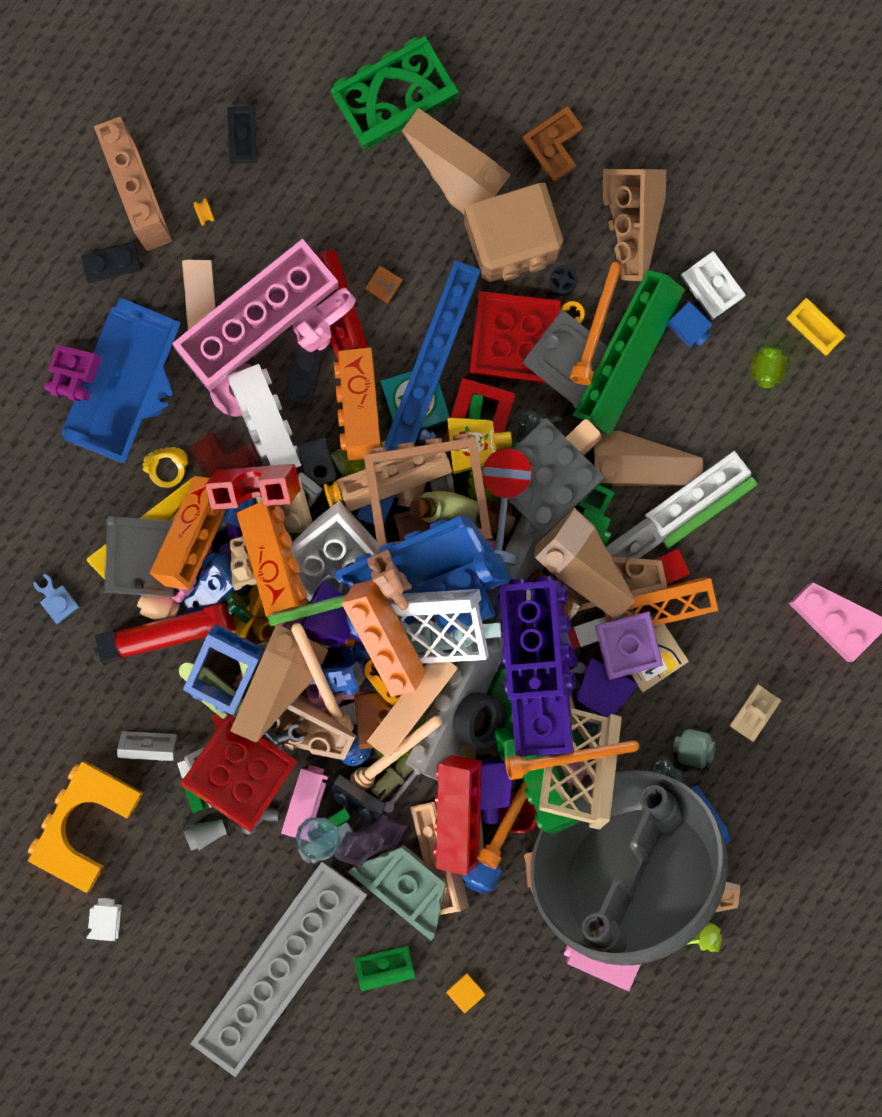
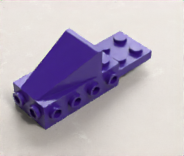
[498,576,578,756]

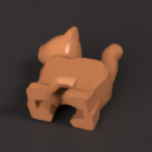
[367,550,412,610]

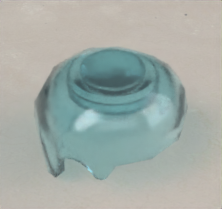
[296,817,341,860]

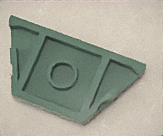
[348,845,447,940]

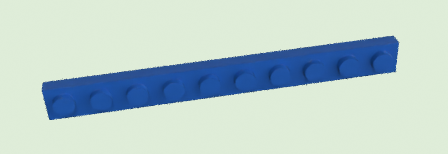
[356,260,481,525]

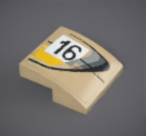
[630,612,689,692]

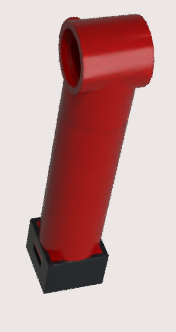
[95,603,236,662]

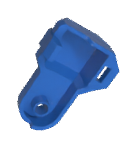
[184,552,248,613]
[309,647,366,695]

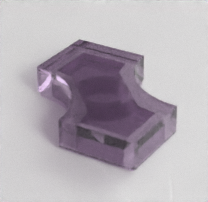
[334,815,407,867]

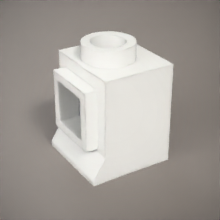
[87,898,122,941]

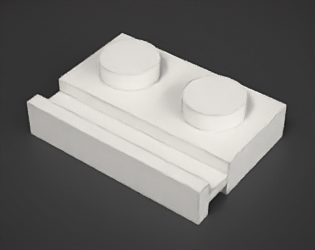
[680,251,746,320]

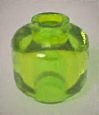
[750,347,788,388]

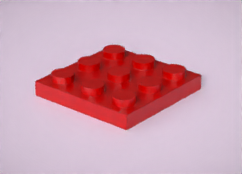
[469,291,561,383]
[180,714,298,832]

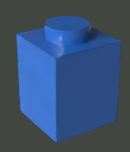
[667,302,712,348]

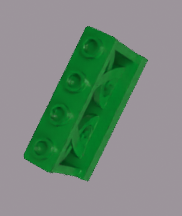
[331,36,459,152]

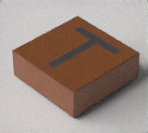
[365,266,403,305]

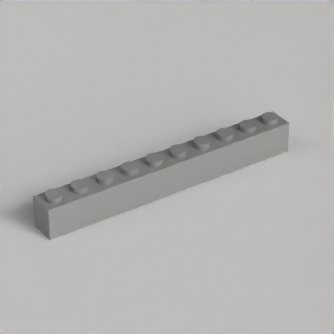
[405,515,545,781]

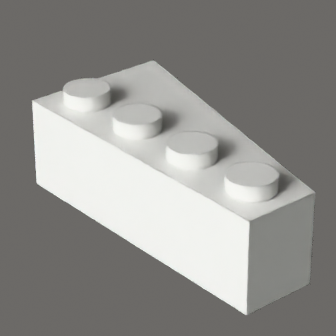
[228,364,302,470]

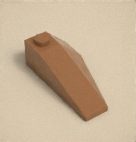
[401,108,511,215]
[603,169,666,281]
[592,431,703,486]
[535,508,635,620]
[231,625,328,743]
[262,694,356,760]

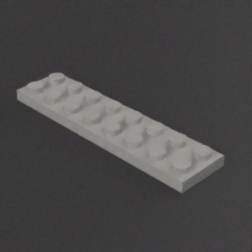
[191,861,368,1077]

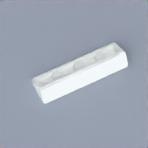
[645,451,751,539]

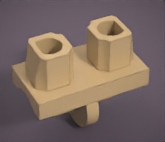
[230,536,257,590]
[730,685,781,742]

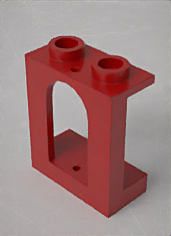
[444,378,515,451]

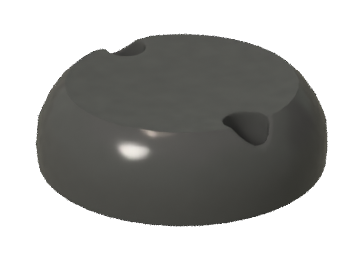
[530,770,728,966]

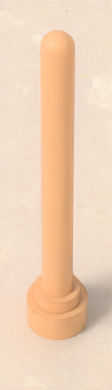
[291,623,354,732]
[350,716,442,791]

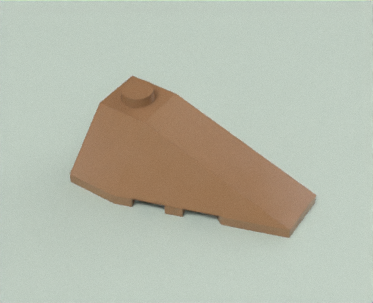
[549,556,667,614]

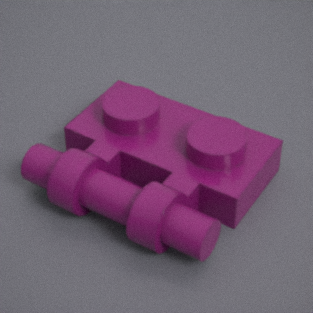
[44,345,102,402]

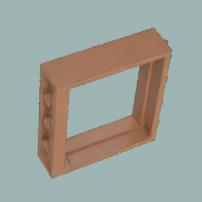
[94,117,173,251]
[364,434,492,552]

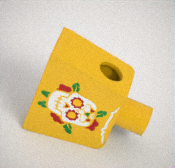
[448,418,512,474]

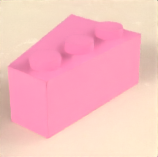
[789,583,882,662]

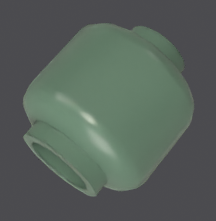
[673,729,716,768]

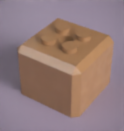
[464,183,563,282]

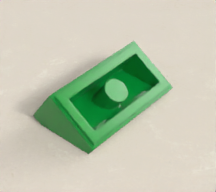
[354,945,416,991]

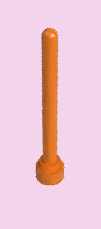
[570,261,621,385]
[505,740,639,780]
[476,779,527,869]

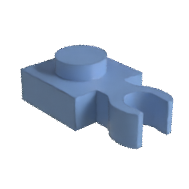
[33,574,80,624]

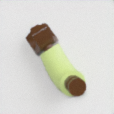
[410,490,515,536]

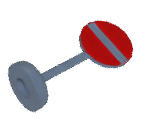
[482,448,532,566]

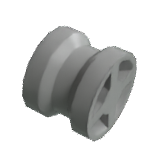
[430,473,455,493]

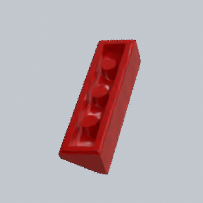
[316,250,368,362]

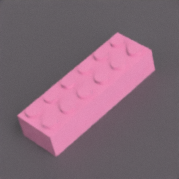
[172,239,338,391]

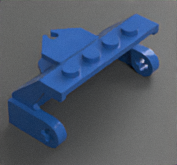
[61,298,180,463]
[335,516,511,638]

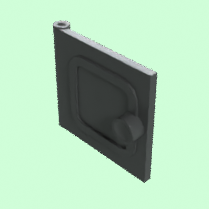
[522,310,608,409]
[104,516,173,598]

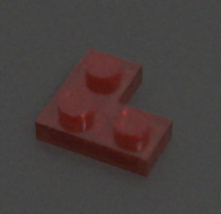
[189,433,263,478]

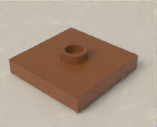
[354,693,415,749]

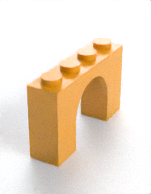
[28,761,144,893]

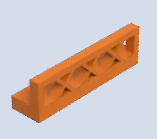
[602,577,718,626]

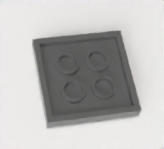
[508,418,605,536]

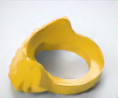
[143,447,189,488]

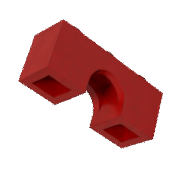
[205,464,301,510]

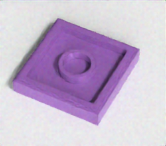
[594,611,663,680]

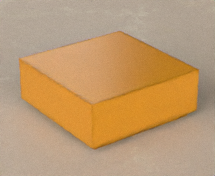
[446,973,485,1013]

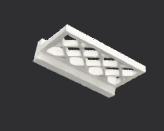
[388,589,489,663]

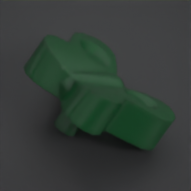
[226,591,254,624]

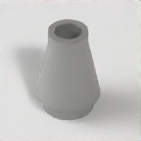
[183,819,227,851]

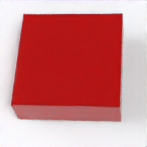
[655,549,690,584]

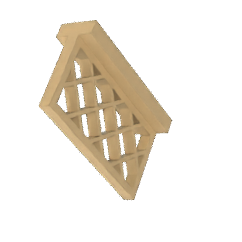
[539,708,622,830]

